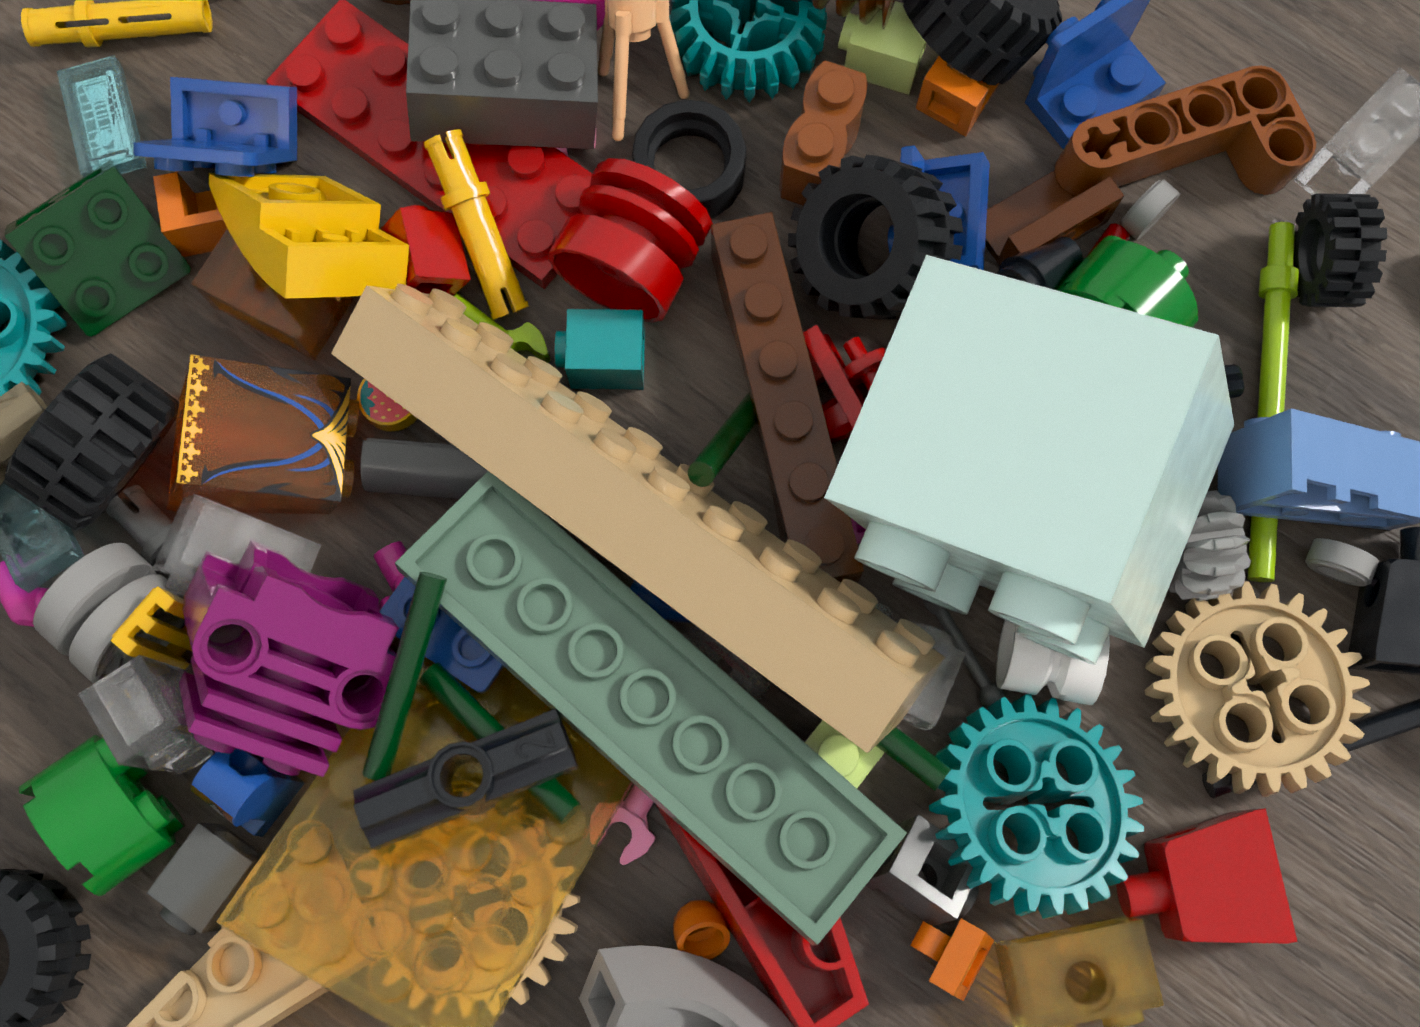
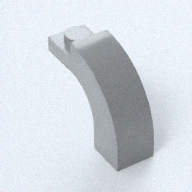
[579,945,794,1027]

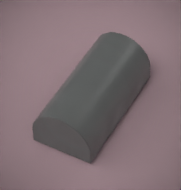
[361,438,488,499]

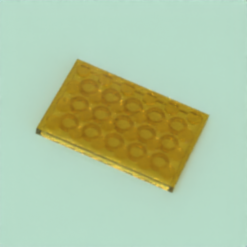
[216,657,633,1027]

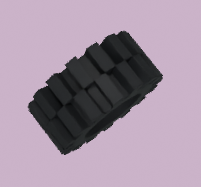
[1293,193,1387,308]

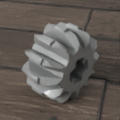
[1168,490,1251,601]

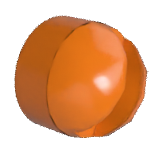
[673,900,730,960]

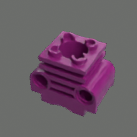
[179,540,399,777]

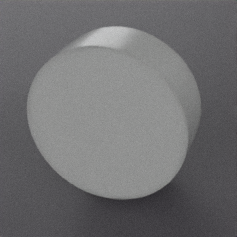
[1121,179,1181,240]
[1305,538,1379,586]

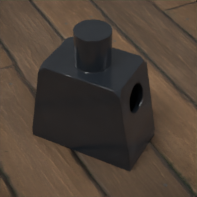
[1348,527,1420,676]

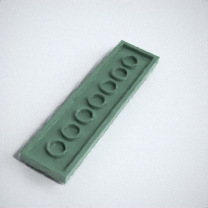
[395,471,907,946]

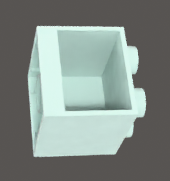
[824,255,1234,665]

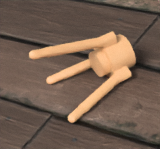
[597,0,690,142]

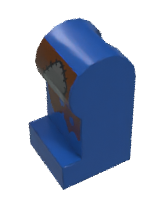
[191,748,305,837]

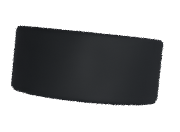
[632,99,746,219]

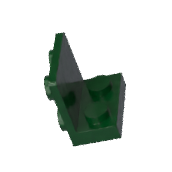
[4,160,191,337]

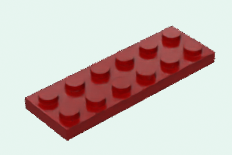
[265,0,592,290]

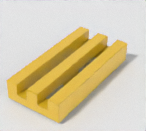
[110,586,192,674]

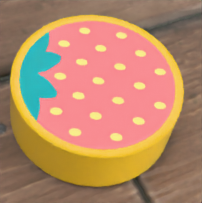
[357,379,417,431]

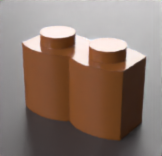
[779,60,867,206]

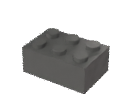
[406,0,598,149]

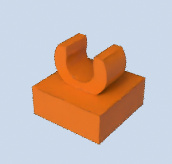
[910,918,995,1001]

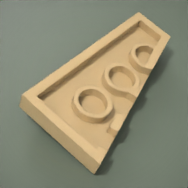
[126,831,384,1027]

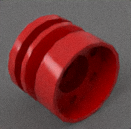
[549,158,713,323]

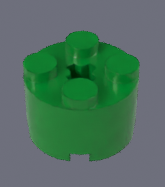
[1057,235,1198,328]
[18,734,185,896]

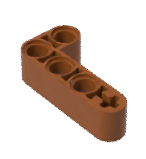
[1054,65,1316,196]

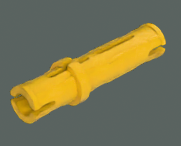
[21,0,213,48]
[423,129,529,320]

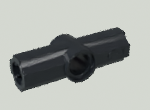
[353,709,579,851]

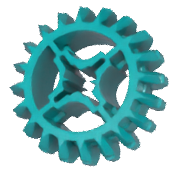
[669,0,828,103]

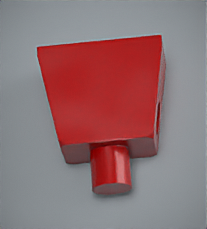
[1116,808,1298,944]

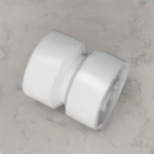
[996,620,1110,706]

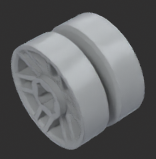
[33,543,185,688]

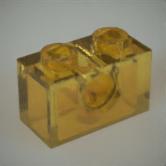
[994,916,1164,1027]

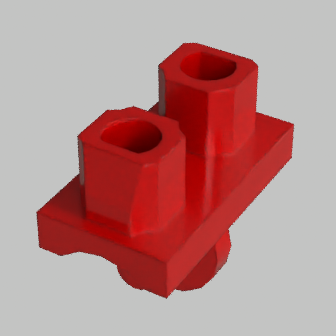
[803,324,887,443]

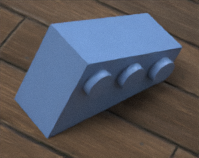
[1218,408,1420,530]

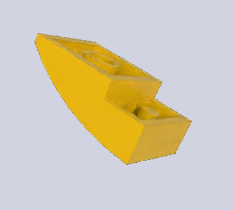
[209,173,409,299]

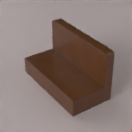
[985,171,1124,266]

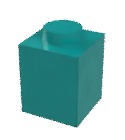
[555,309,645,390]

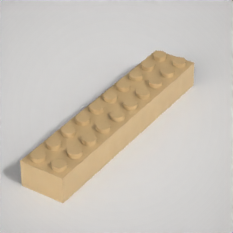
[331,283,945,753]

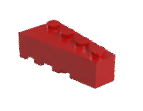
[654,802,869,1027]

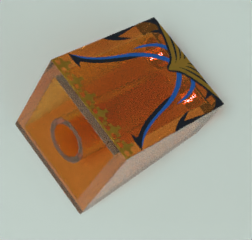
[166,354,359,514]

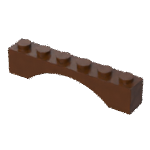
[711,212,864,583]

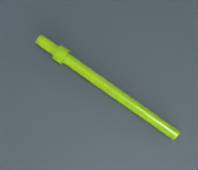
[1247,222,1299,582]

